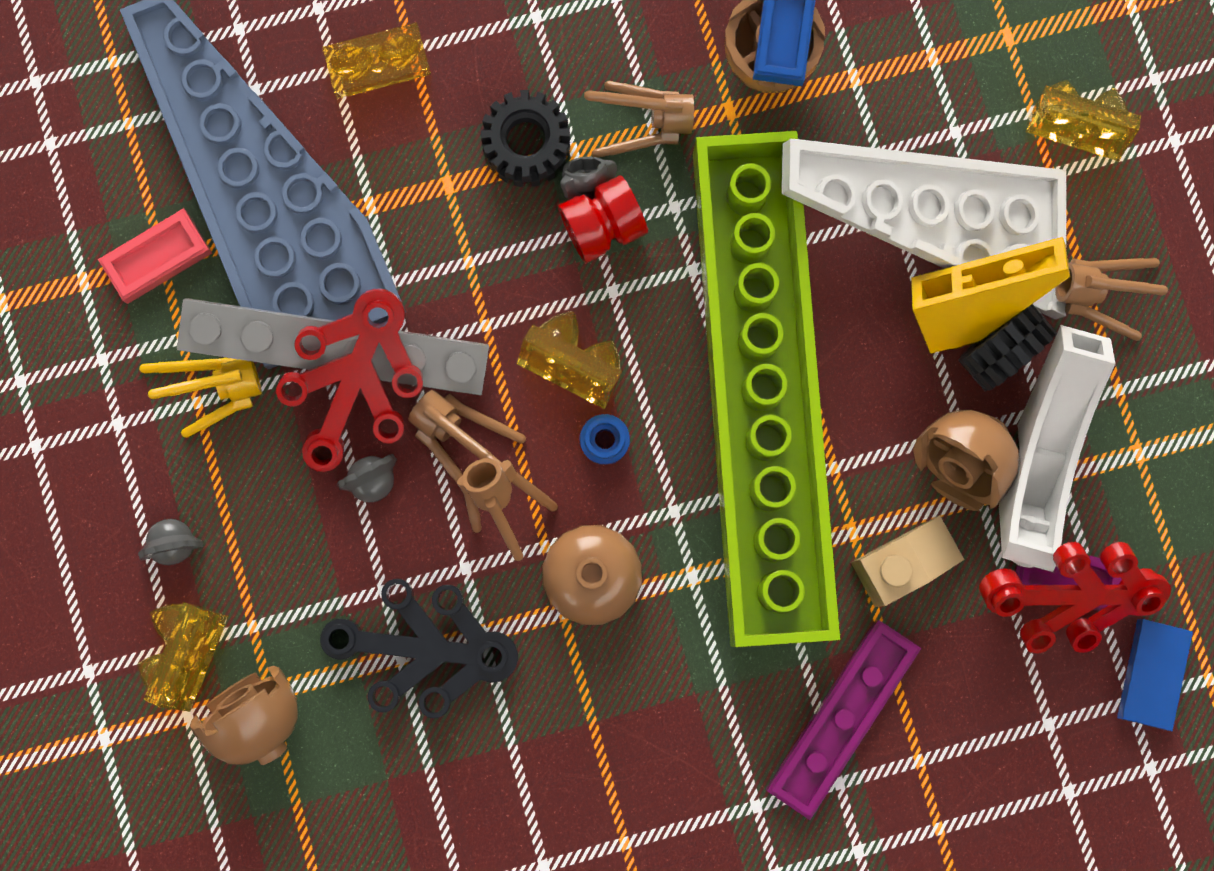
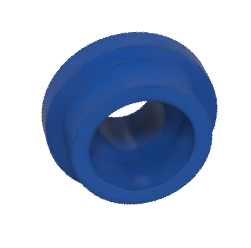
[580,414,630,465]

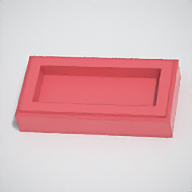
[98,208,212,304]

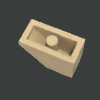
[851,515,964,607]

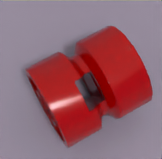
[557,175,648,264]

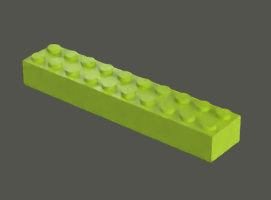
[693,131,840,647]

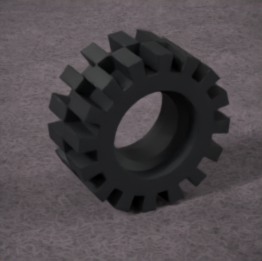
[481,90,570,187]
[958,304,1057,391]

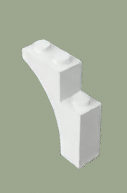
[999,325,1116,572]

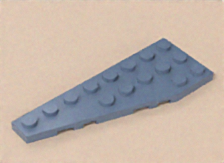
[120,0,407,370]

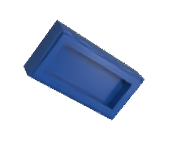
[752,0,815,87]
[1117,619,1193,731]

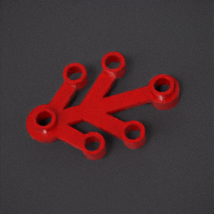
[276,289,423,472]
[979,542,1171,653]

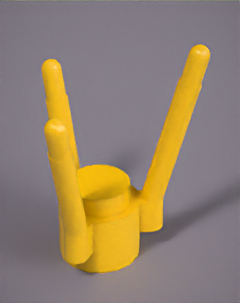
[139,357,262,438]

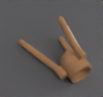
[584,81,694,158]
[1055,258,1168,341]
[408,390,526,483]
[457,458,558,561]

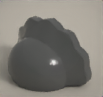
[561,156,617,199]
[337,454,397,503]
[138,519,203,565]

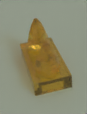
[322,22,431,99]
[1025,80,1141,162]
[517,311,623,409]
[138,602,229,712]

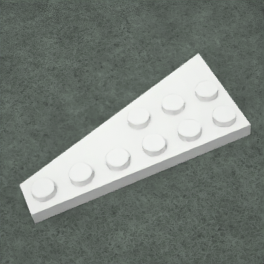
[782,138,1066,319]

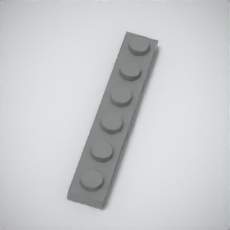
[177,298,489,395]

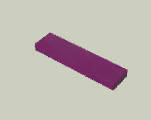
[765,620,921,820]

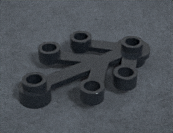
[320,579,518,718]

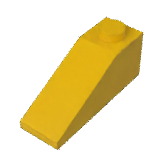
[911,237,1070,353]

